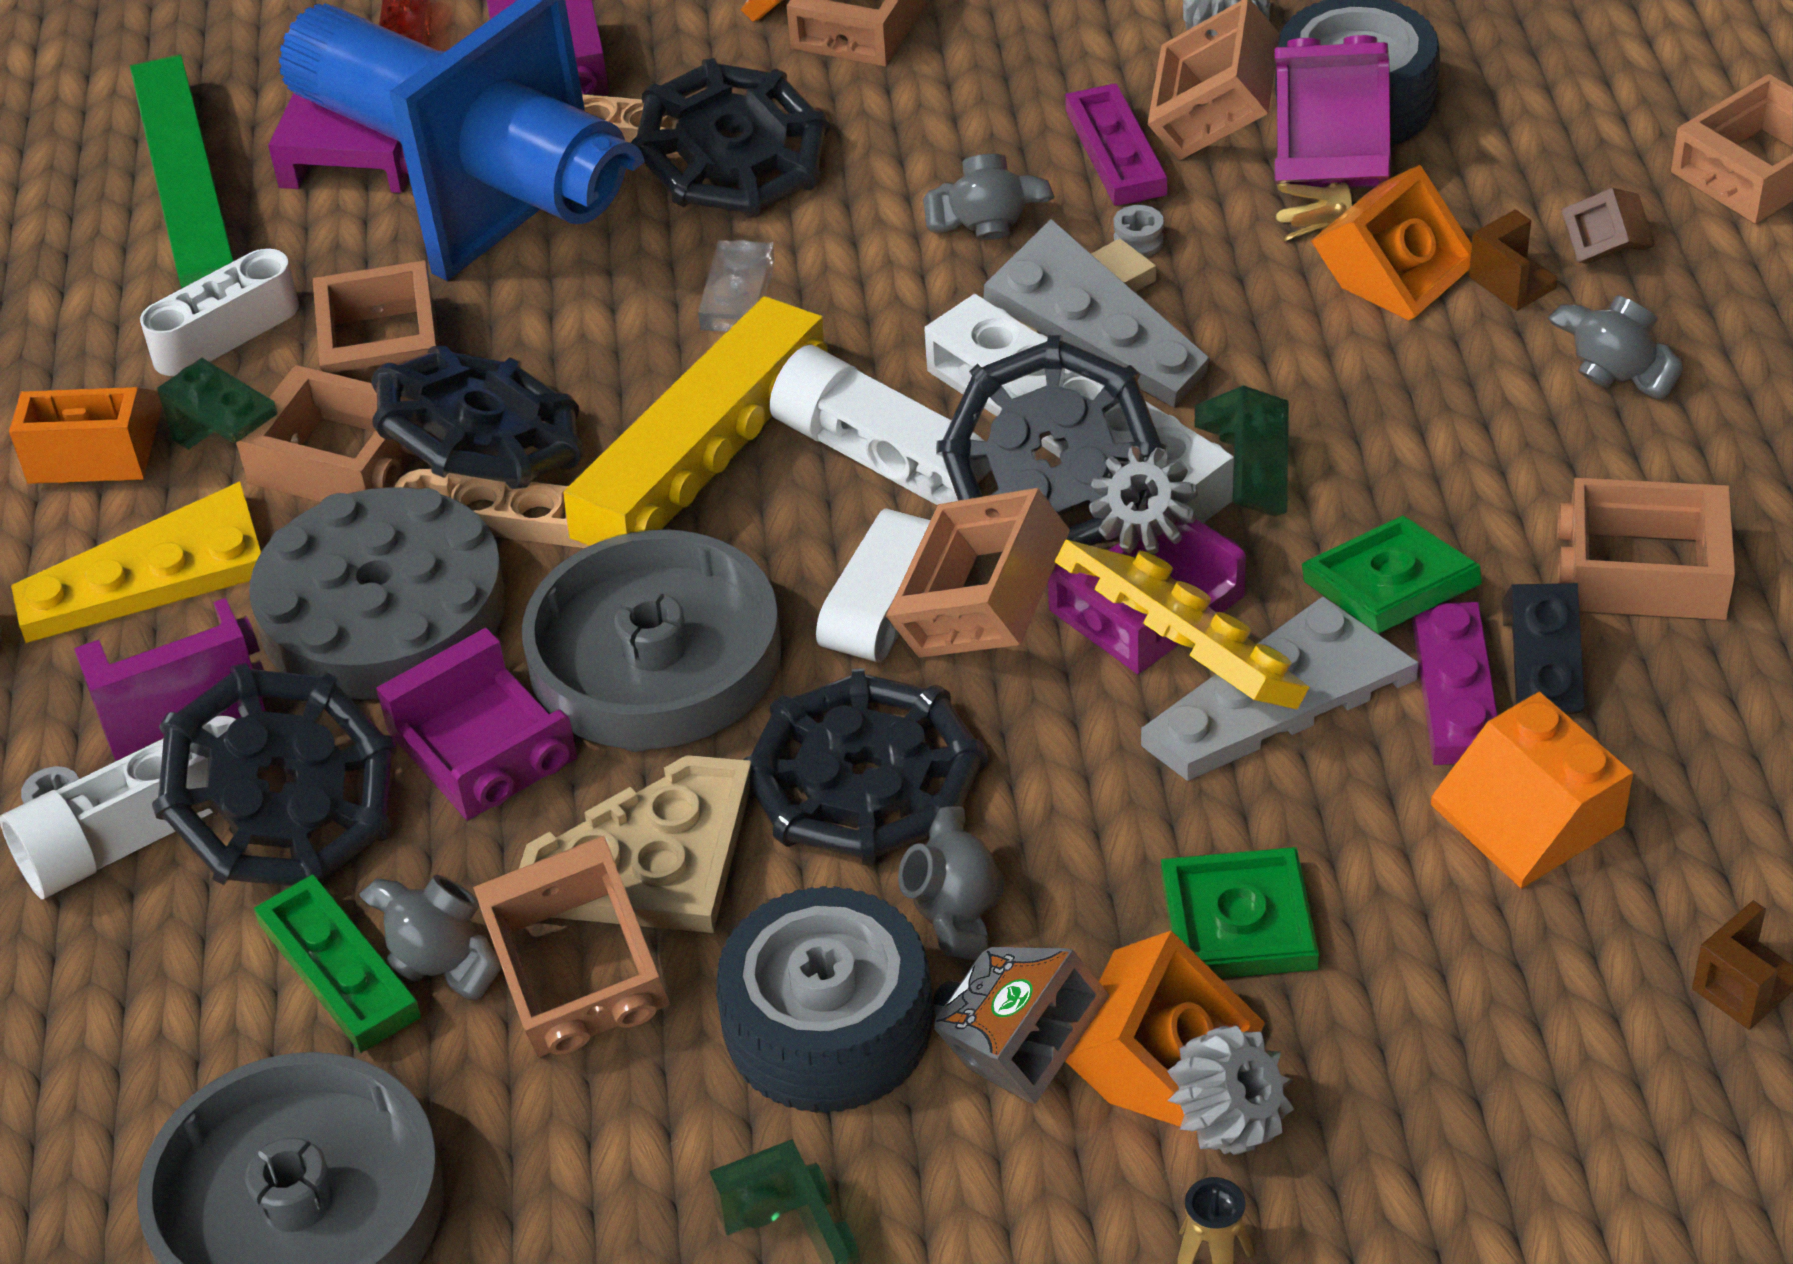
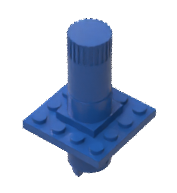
[279,0,645,281]

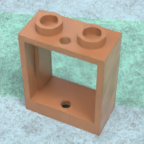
[787,0,929,67]
[1147,0,1279,161]
[1671,74,1793,224]
[313,260,440,383]
[236,365,428,502]
[1557,478,1735,620]
[886,488,1070,658]
[473,836,670,1058]

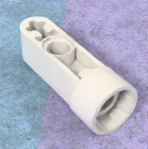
[770,345,991,505]
[0,716,236,899]

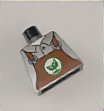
[933,947,1109,1104]

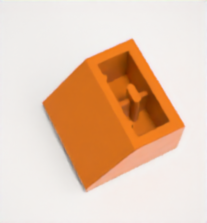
[9,387,164,484]

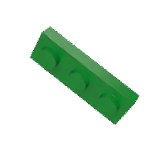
[254,874,421,1053]

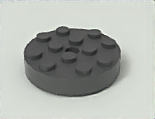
[249,487,506,699]
[522,530,781,752]
[137,1052,445,1264]

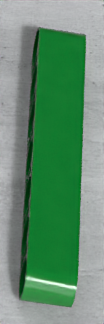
[130,54,233,289]

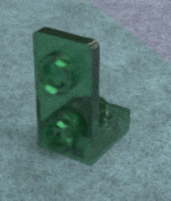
[157,358,278,450]
[1194,385,1289,517]
[709,1139,860,1264]

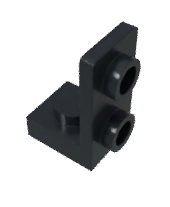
[1502,583,1584,714]

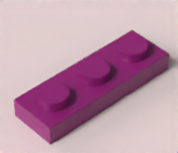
[1065,83,1167,206]
[1412,602,1497,765]

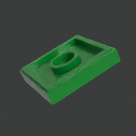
[1302,515,1482,634]
[1161,847,1319,979]

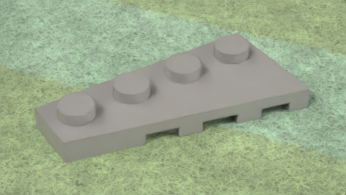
[983,219,1209,408]
[1141,596,1418,781]

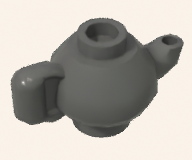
[923,154,1055,240]
[1547,295,1684,399]
[898,806,1004,961]
[359,875,502,1001]

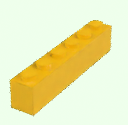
[563,296,828,546]

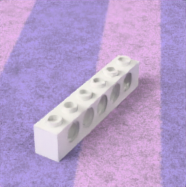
[925,294,1234,523]

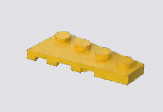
[11,481,261,643]
[1054,539,1310,710]

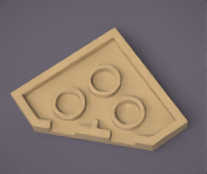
[519,755,751,933]

